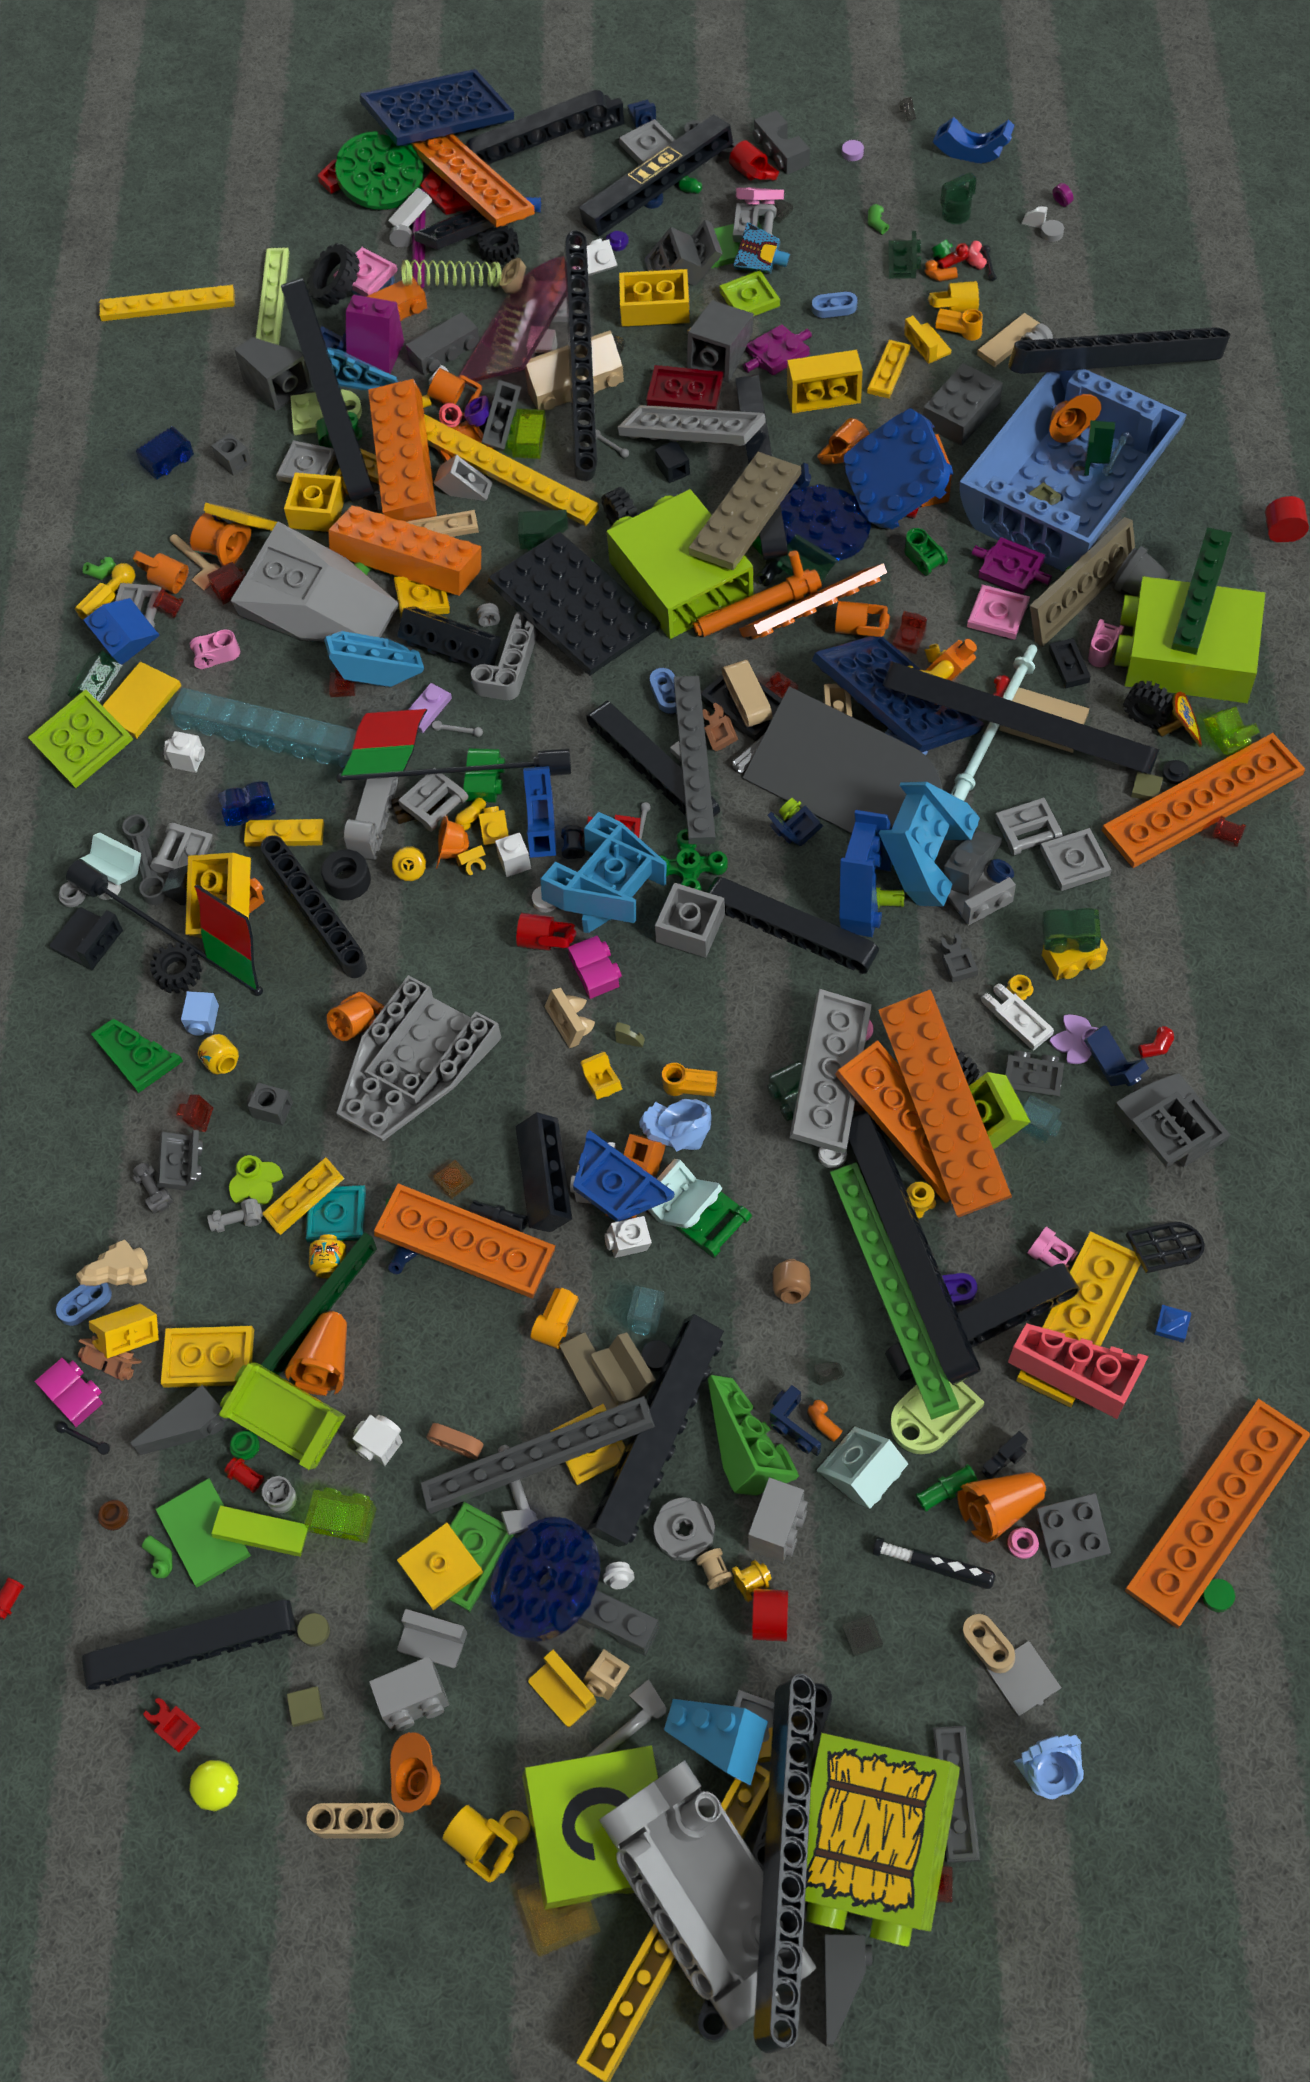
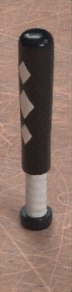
[872,1537,995,1589]

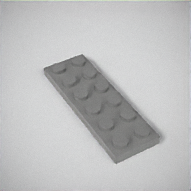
[618,405,766,446]
[789,989,872,1154]

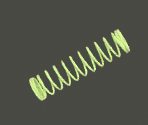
[401,259,501,288]

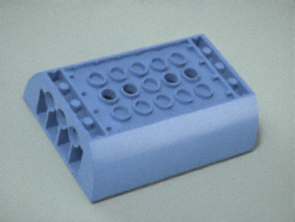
[960,369,1186,571]

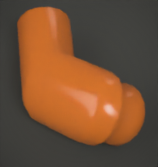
[924,260,958,281]
[807,1400,843,1442]

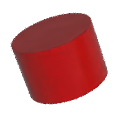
[1265,496,1309,542]
[752,1589,788,1642]

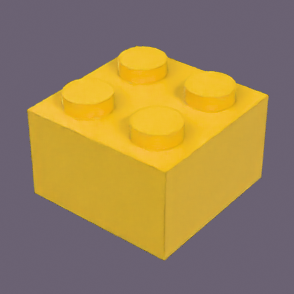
[284,472,346,532]

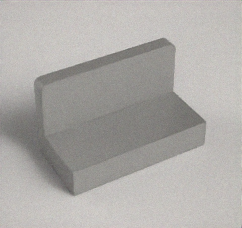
[397,1609,467,1668]

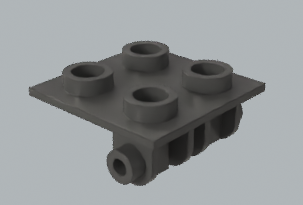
[1035,1493,1111,1569]

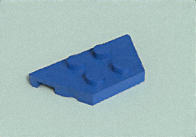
[573,1130,675,1222]

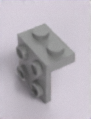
[947,866,1016,926]

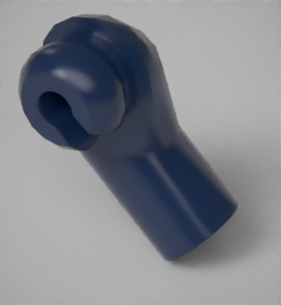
[388,1246,419,1274]

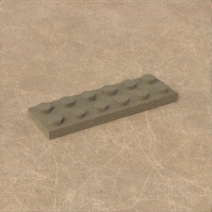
[689,452,801,570]
[1030,517,1135,646]

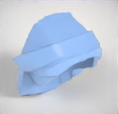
[639,1099,711,1152]
[1014,1735,1084,1799]

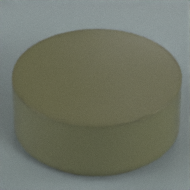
[298,1613,330,1647]

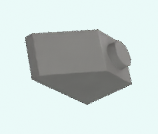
[434,454,493,501]

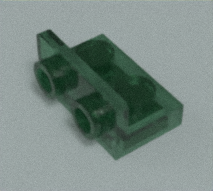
[888,231,921,279]

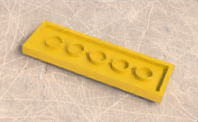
[1016,1231,1141,1408]

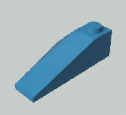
[327,348,398,391]

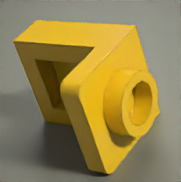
[479,806,509,845]
[581,1052,622,1100]

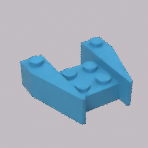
[879,782,980,906]
[541,812,666,923]

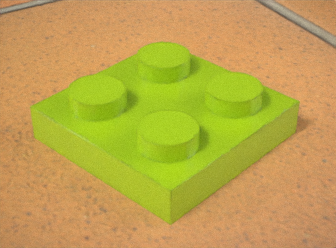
[720,270,780,316]

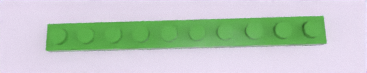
[830,1162,960,1420]

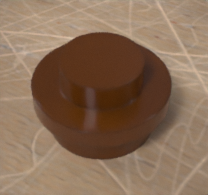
[98,1500,129,1531]

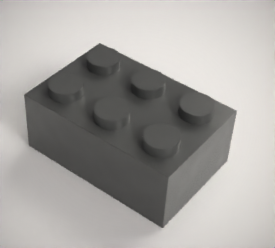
[923,363,1003,446]

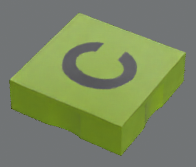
[522,1745,658,1910]

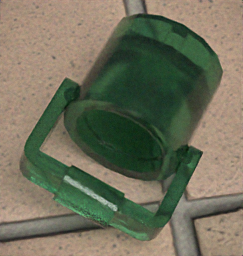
[940,172,977,224]

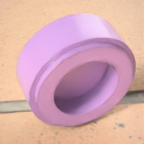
[842,140,864,161]

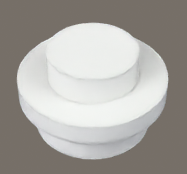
[603,1562,634,1589]

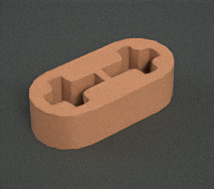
[426,1423,484,1460]

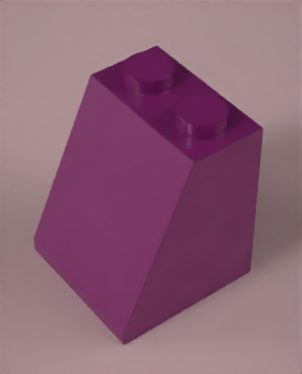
[346,294,404,374]

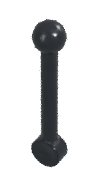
[982,245,997,282]
[56,1422,110,1455]

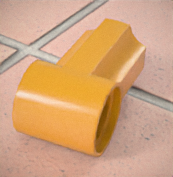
[936,308,983,341]
[662,1063,717,1097]
[531,1288,578,1349]

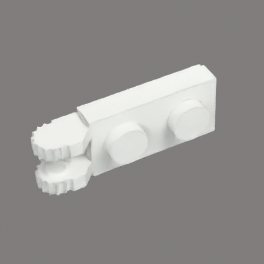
[981,983,1054,1051]

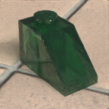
[518,510,568,550]

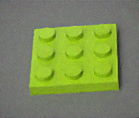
[28,689,134,788]

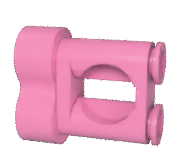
[1027,1227,1078,1268]

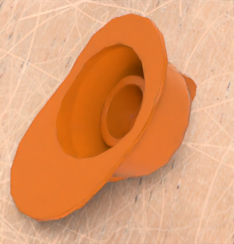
[1049,394,1101,443]
[436,815,469,869]
[390,1732,441,1813]

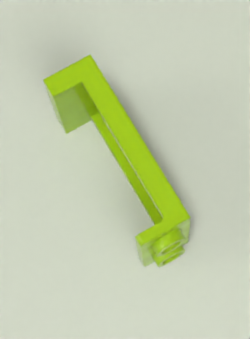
[219,1363,346,1470]

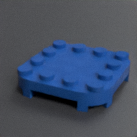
[844,409,953,530]

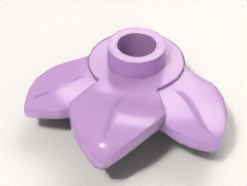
[1050,1015,1098,1064]

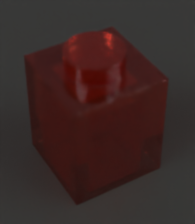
[207,562,246,605]

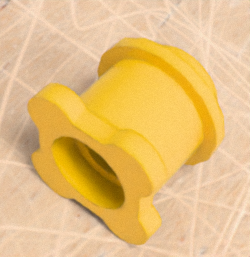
[907,1182,936,1218]
[732,1560,771,1602]

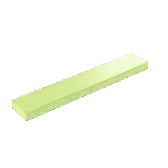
[256,248,289,345]

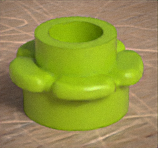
[778,798,801,821]

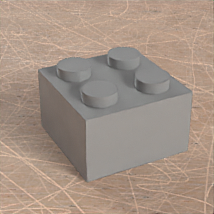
[655,883,725,958]
[748,1478,808,1563]
[369,1656,450,1731]

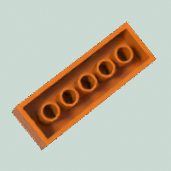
[368,379,437,522]
[329,505,481,596]

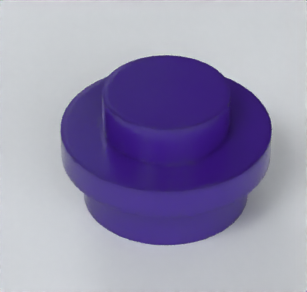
[606,231,628,251]

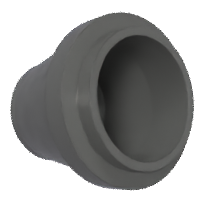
[1112,546,1171,597]

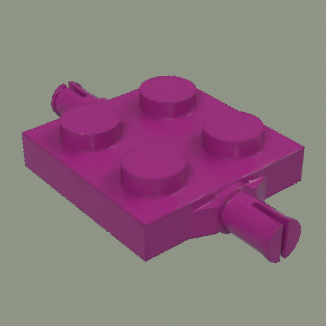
[743,324,812,376]
[972,537,1052,595]

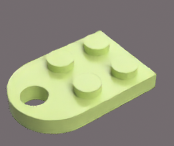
[291,389,362,435]
[890,1382,984,1454]

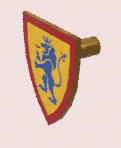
[1158,692,1202,747]

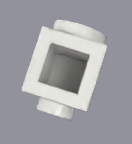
[164,731,205,773]
[605,1216,652,1258]
[352,1415,403,1466]

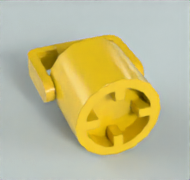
[928,281,979,313]
[442,1805,518,1882]

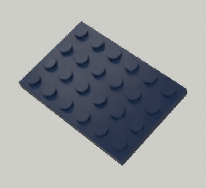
[360,69,514,146]
[812,636,985,752]

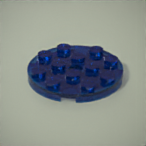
[780,484,871,562]
[491,1517,600,1642]

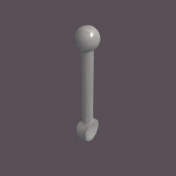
[596,430,629,458]
[432,721,483,737]
[639,802,651,839]

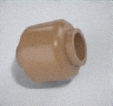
[773,1259,811,1304]

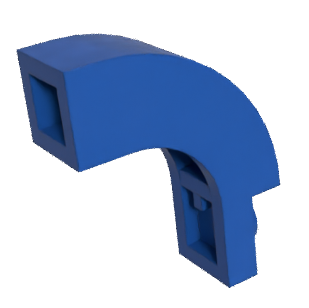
[933,117,1015,163]
[523,766,556,858]

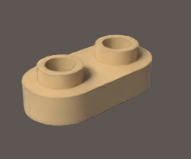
[499,258,526,293]
[963,1614,1015,1673]

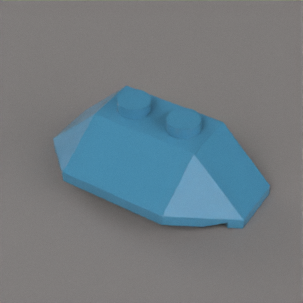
[324,631,424,687]

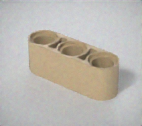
[722,660,773,727]
[306,1803,404,1839]

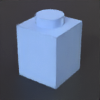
[181,991,219,1036]

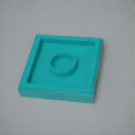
[306,1185,366,1242]

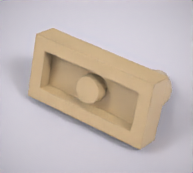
[544,988,595,1048]

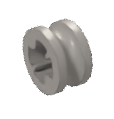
[477,603,500,627]

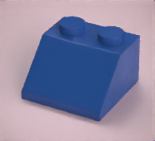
[84,598,160,665]

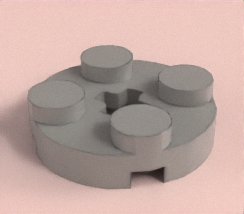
[654,1498,715,1561]

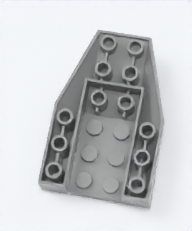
[231,522,399,642]
[336,975,501,1141]

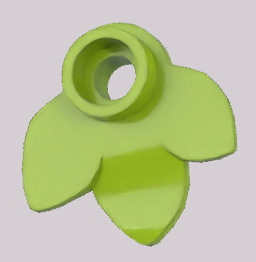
[229,1155,283,1204]

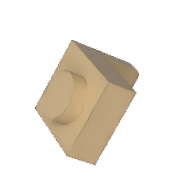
[583,1649,630,1701]

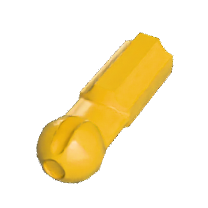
[74,563,135,620]

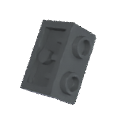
[1005,1050,1064,1096]

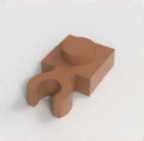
[703,703,738,751]

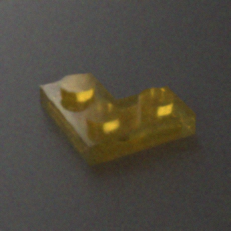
[517,1881,601,1957]

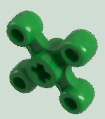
[659,829,728,891]

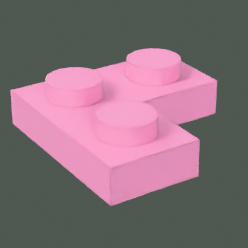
[736,188,784,204]

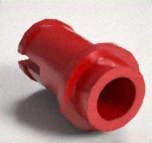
[224,1457,265,1493]
[0,1578,25,1620]

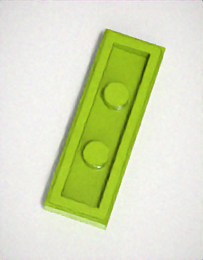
[211,1506,309,1557]

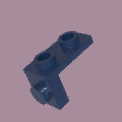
[767,805,823,846]
[1084,1025,1149,1087]
[770,1385,821,1456]

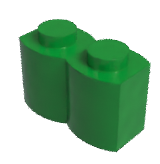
[464,748,505,802]

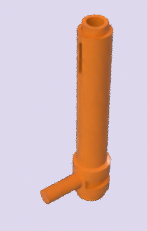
[693,551,822,637]

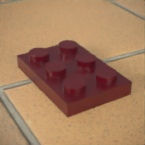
[646,365,723,410]

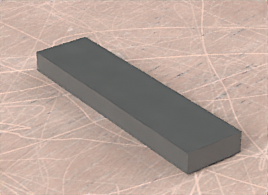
[933,1726,980,1863]

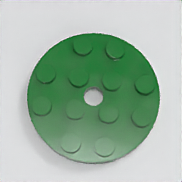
[335,131,423,210]

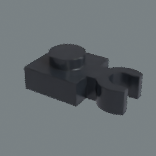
[981,1431,1028,1479]

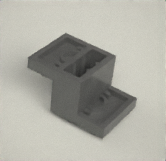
[644,220,723,285]
[1130,1091,1230,1168]

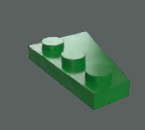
[91,1018,183,1093]

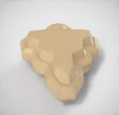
[76,1240,148,1286]

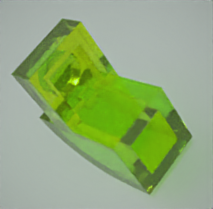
[1203,707,1260,755]

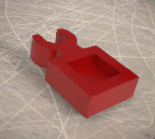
[143,1698,201,1753]

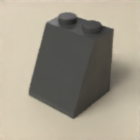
[687,300,754,383]
[234,337,312,411]

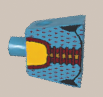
[734,222,790,274]

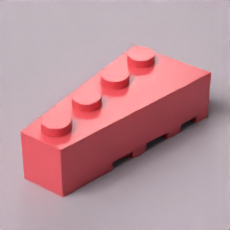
[1008,1323,1149,1419]

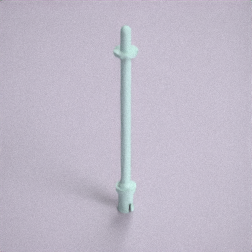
[950,645,1037,801]

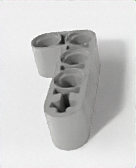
[471,612,538,700]
[344,777,398,860]

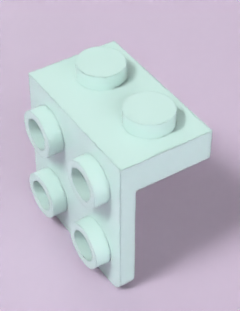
[648,1159,722,1228]

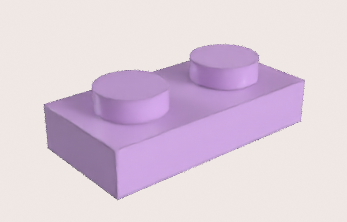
[408,683,452,733]

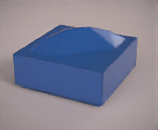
[1155,1305,1191,1343]

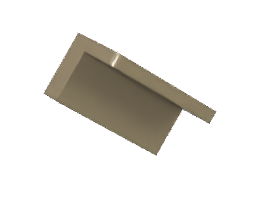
[589,1332,656,1405]

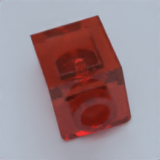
[893,611,927,654]

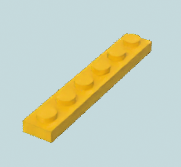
[100,285,235,321]

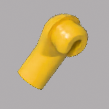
[455,798,486,831]

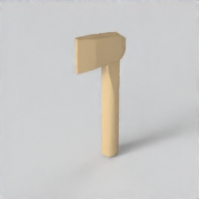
[170,534,222,590]

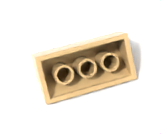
[524,330,624,412]

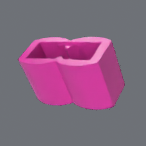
[567,935,622,999]
[35,1358,103,1427]

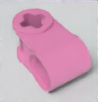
[1088,619,1125,667]
[190,629,240,669]

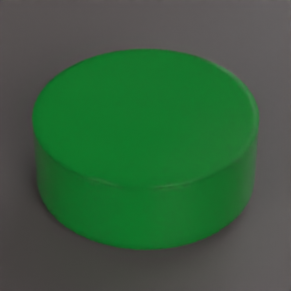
[1202,1579,1235,1612]

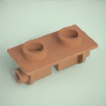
[78,1335,141,1381]

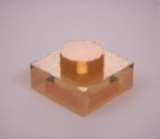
[433,1160,474,1199]

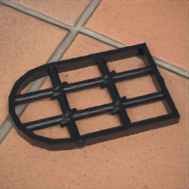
[1126,1222,1205,1273]

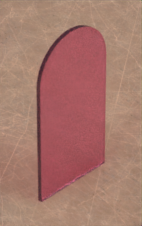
[459,256,579,384]

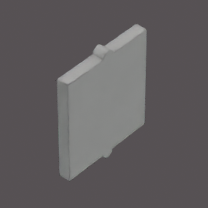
[986,1641,1061,1717]

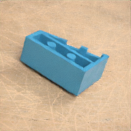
[664,1699,768,1786]

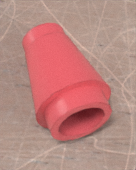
[439,403,462,427]

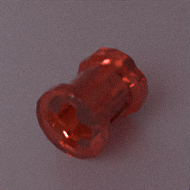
[152,587,184,618]
[1212,816,1246,847]

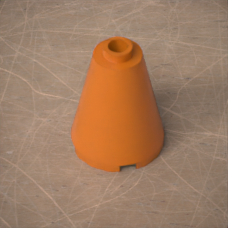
[285,1311,347,1396]
[957,1472,1046,1543]

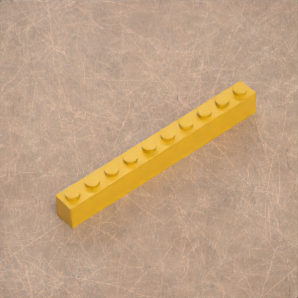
[576,1764,770,2082]

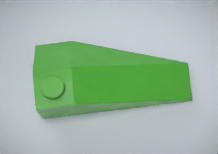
[708,1375,799,1495]

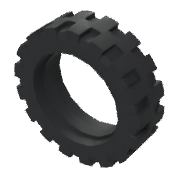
[307,243,360,307]

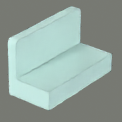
[80,832,141,885]

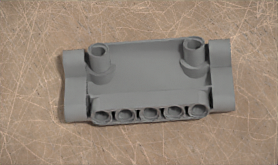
[599,1760,817,2031]

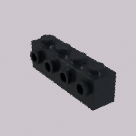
[397,606,502,668]
[515,1112,572,1232]

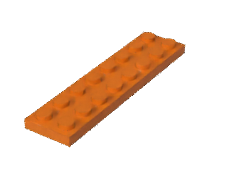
[410,134,535,227]
[1102,733,1305,868]
[878,989,1012,1218]
[1125,1398,1310,1629]

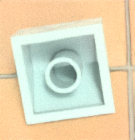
[817,1426,908,1509]

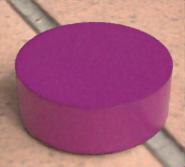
[1052,183,1074,207]

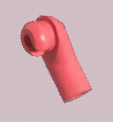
[966,241,987,270]

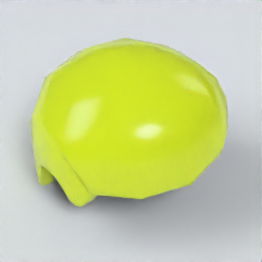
[189,1760,239,1811]

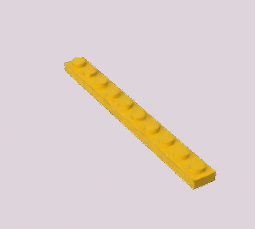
[424,414,599,526]

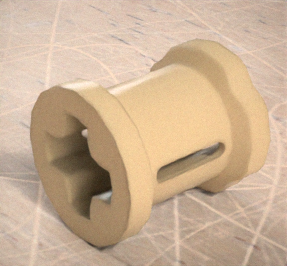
[696,1548,734,1589]

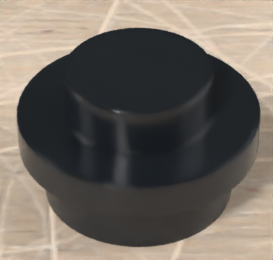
[1163,760,1190,784]

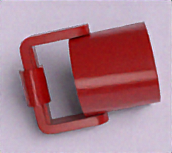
[729,140,779,180]
[516,913,577,951]

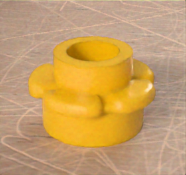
[1006,975,1033,1000]

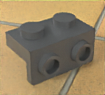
[157,1129,203,1191]

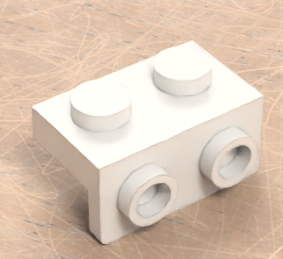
[572,239,617,276]

